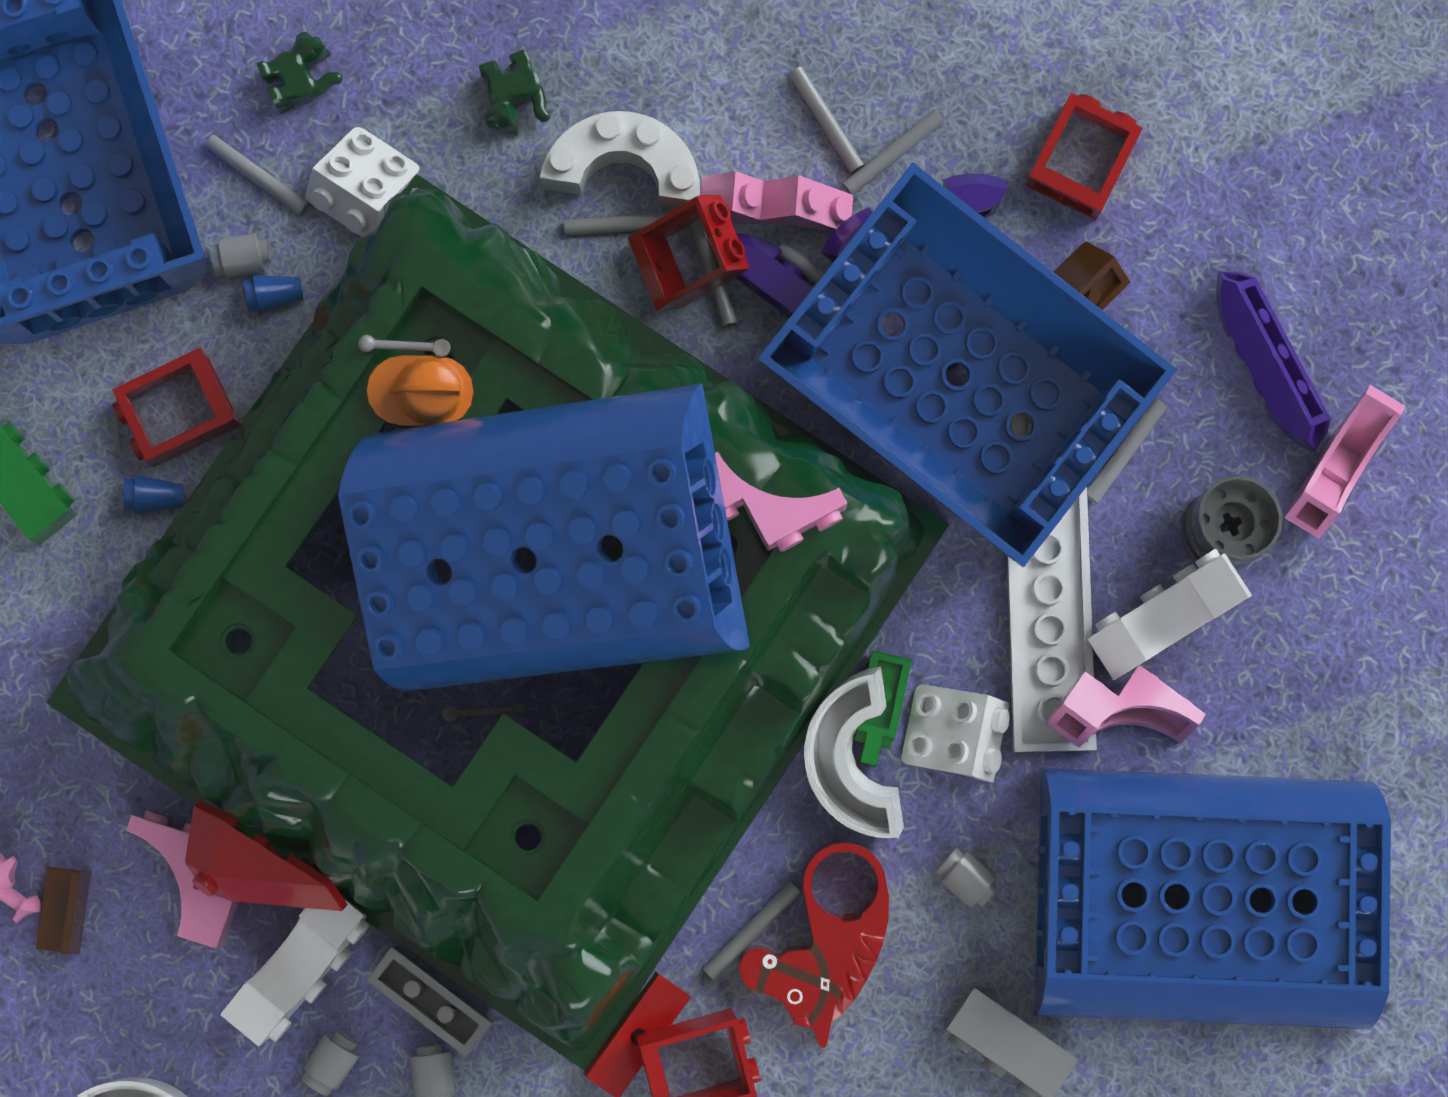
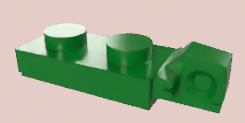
[854,650,912,768]

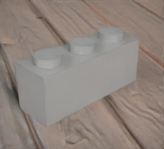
[366,946,495,1057]
[944,986,1079,1097]

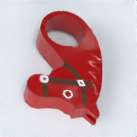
[739,840,889,1048]

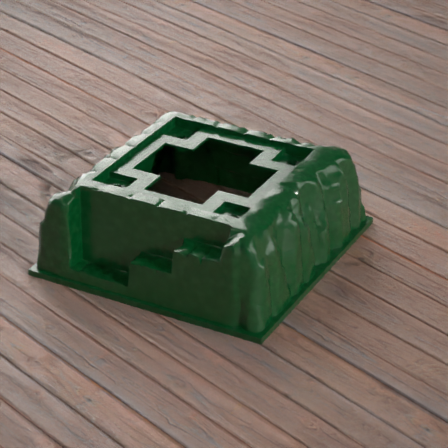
[46,174,949,1071]

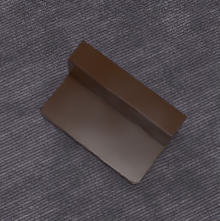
[1054,242,1131,310]
[36,867,91,955]

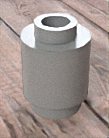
[210,232,272,279]
[935,847,998,908]
[301,1031,360,1096]
[409,1044,456,1097]

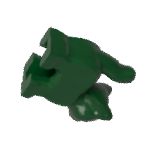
[256,32,343,114]
[479,50,550,136]

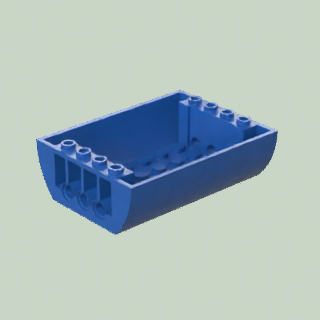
[0,0,207,344]
[1034,768,1391,1029]

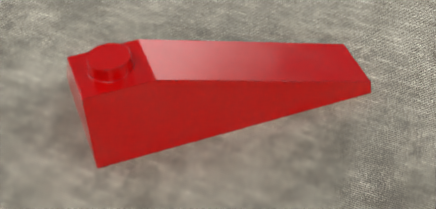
[185,800,348,911]

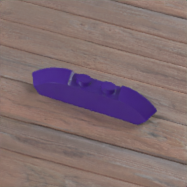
[821,174,1009,263]
[735,233,813,318]
[1216,271,1331,452]

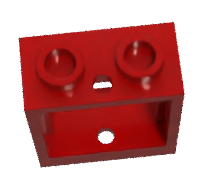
[1025,93,1143,220]
[628,195,750,311]
[112,347,241,467]
[635,1008,761,1097]

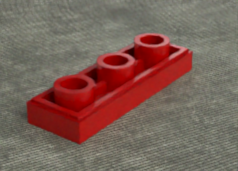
[583,972,691,1097]

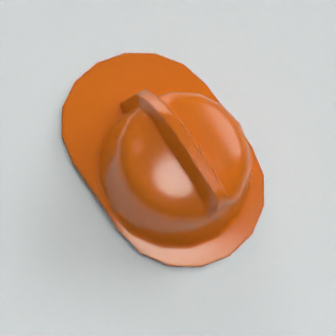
[367,355,474,426]

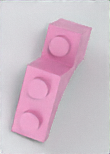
[700,171,853,233]
[1285,385,1405,539]
[715,451,848,552]
[1046,665,1206,748]
[126,810,239,949]

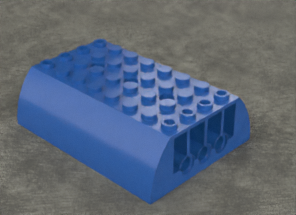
[758,162,1177,567]
[338,383,750,691]

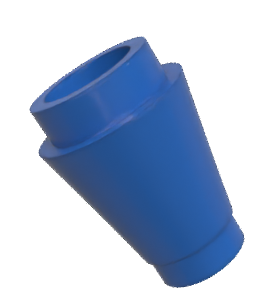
[243,275,303,315]
[124,475,183,515]

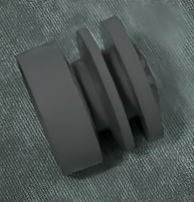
[1180,475,1283,570]

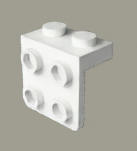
[305,127,419,237]
[901,684,1010,783]

